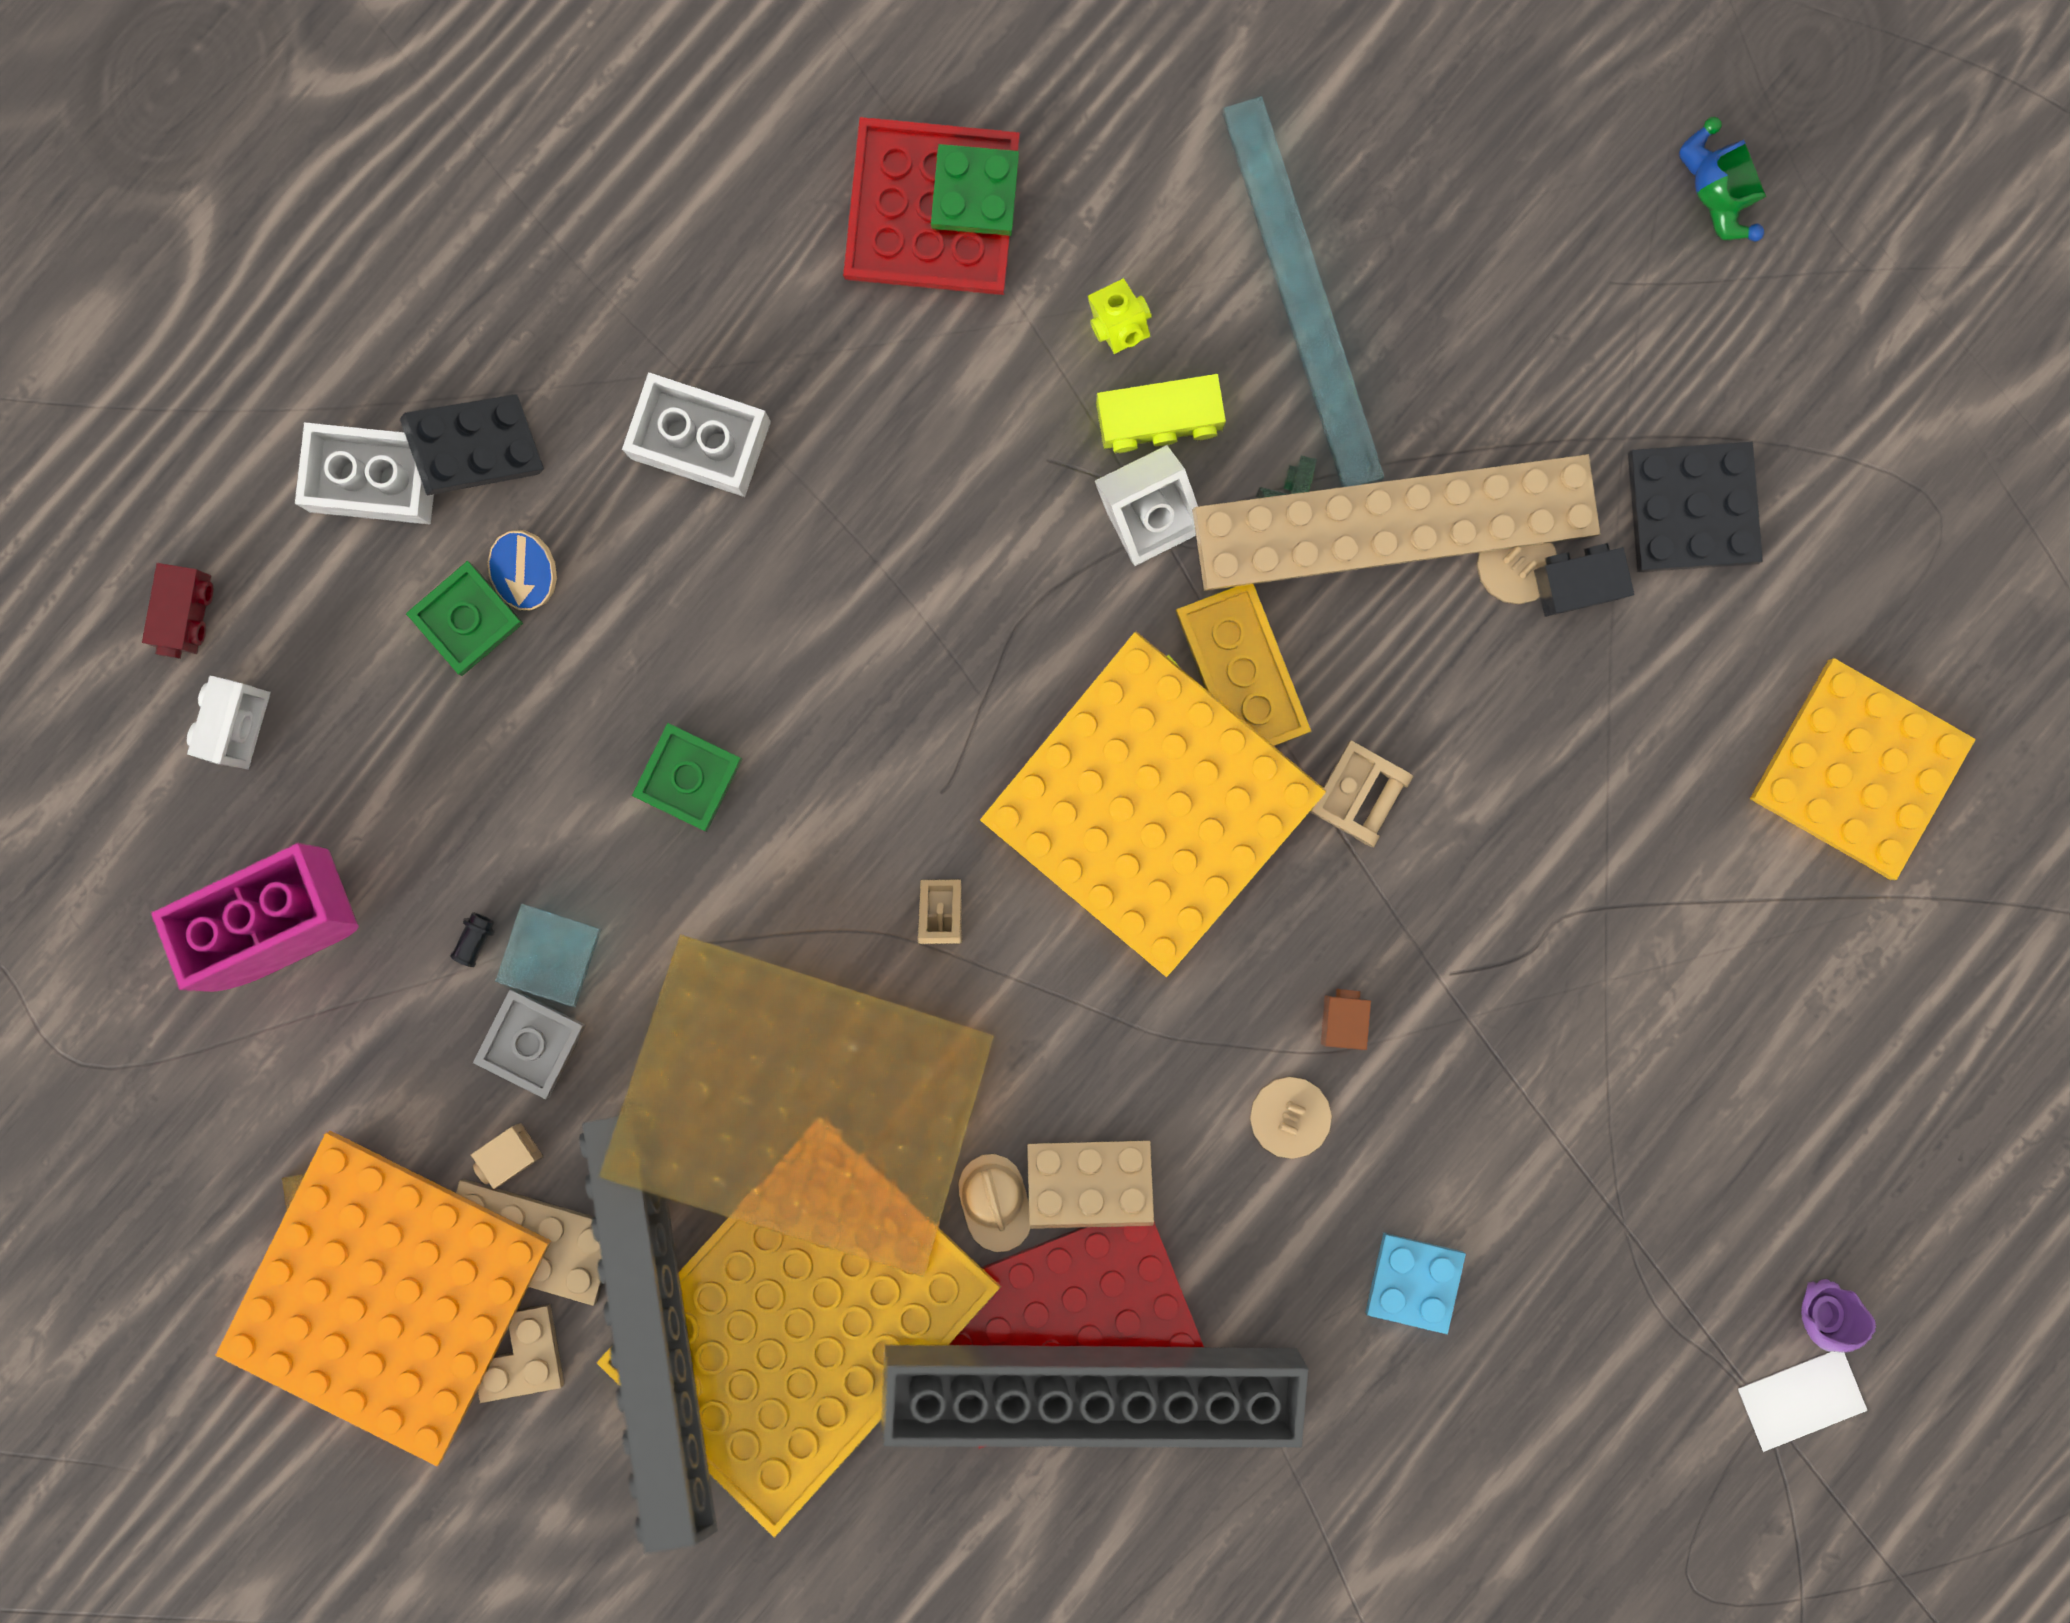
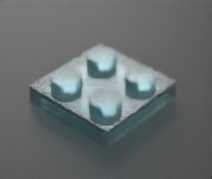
[495,904,602,1007]

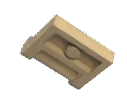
[1310,740,1413,848]

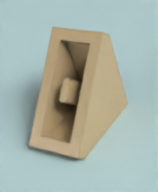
[918,880,962,944]

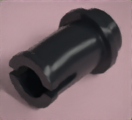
[450,912,495,967]

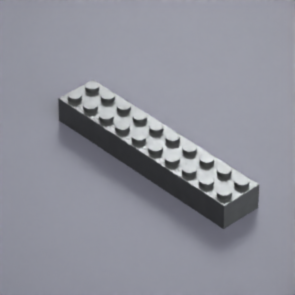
[579,1114,718,1554]
[881,1345,1308,1447]

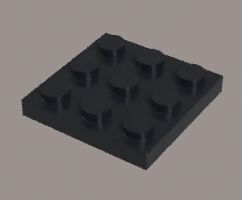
[1628,442,1763,572]

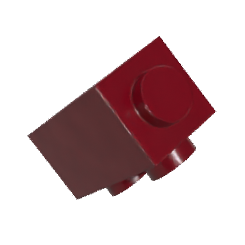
[142,563,213,659]

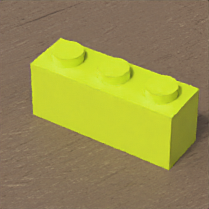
[1096,374,1226,453]

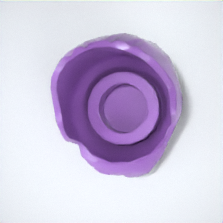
[1801,1279,1876,1353]

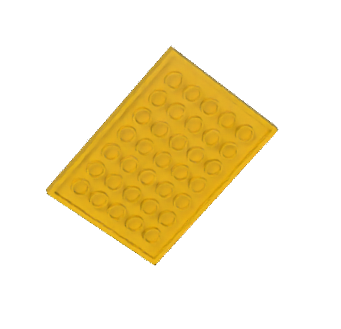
[597,1117,1001,1538]

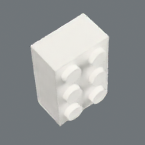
[622,372,771,497]
[295,423,434,524]

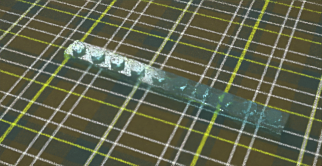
[1222,96,1384,487]

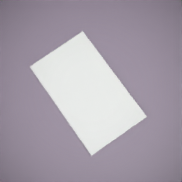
[1738,1352,1868,1452]

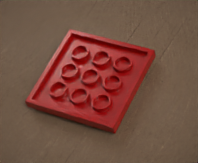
[843,117,1020,295]

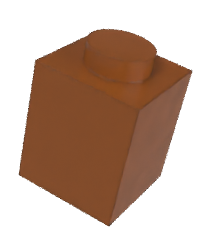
[1321,989,1371,1050]

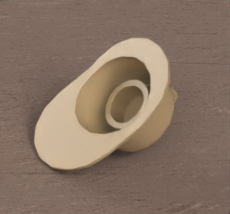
[959,1154,1030,1252]

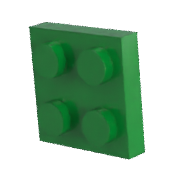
[931,144,1019,236]
[406,561,524,676]
[632,723,743,832]

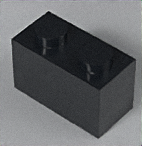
[1534,543,1635,617]

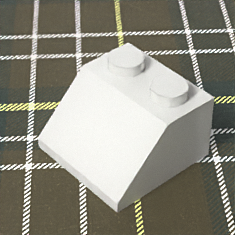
[1095,445,1198,566]
[187,675,271,770]

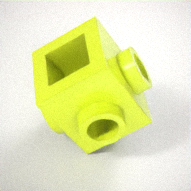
[1088,278,1152,354]

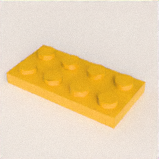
[1175,584,1311,746]

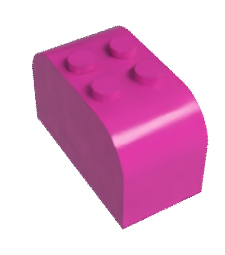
[151,843,359,992]

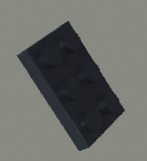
[400,394,544,496]

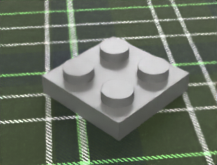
[473,989,586,1099]

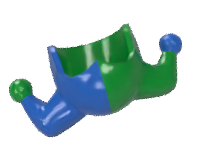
[1679,117,1766,242]

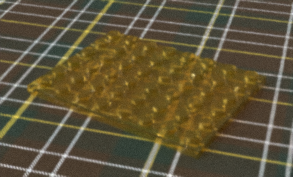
[599,934,994,1276]

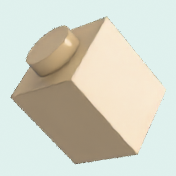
[471,1123,544,1189]

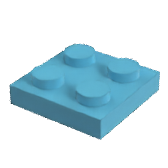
[1365,1233,1466,1335]

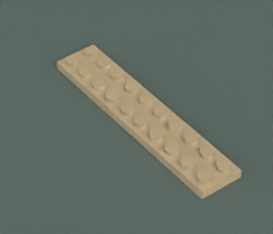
[1192,454,1600,591]

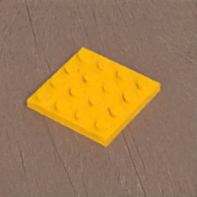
[1750,658,1976,880]

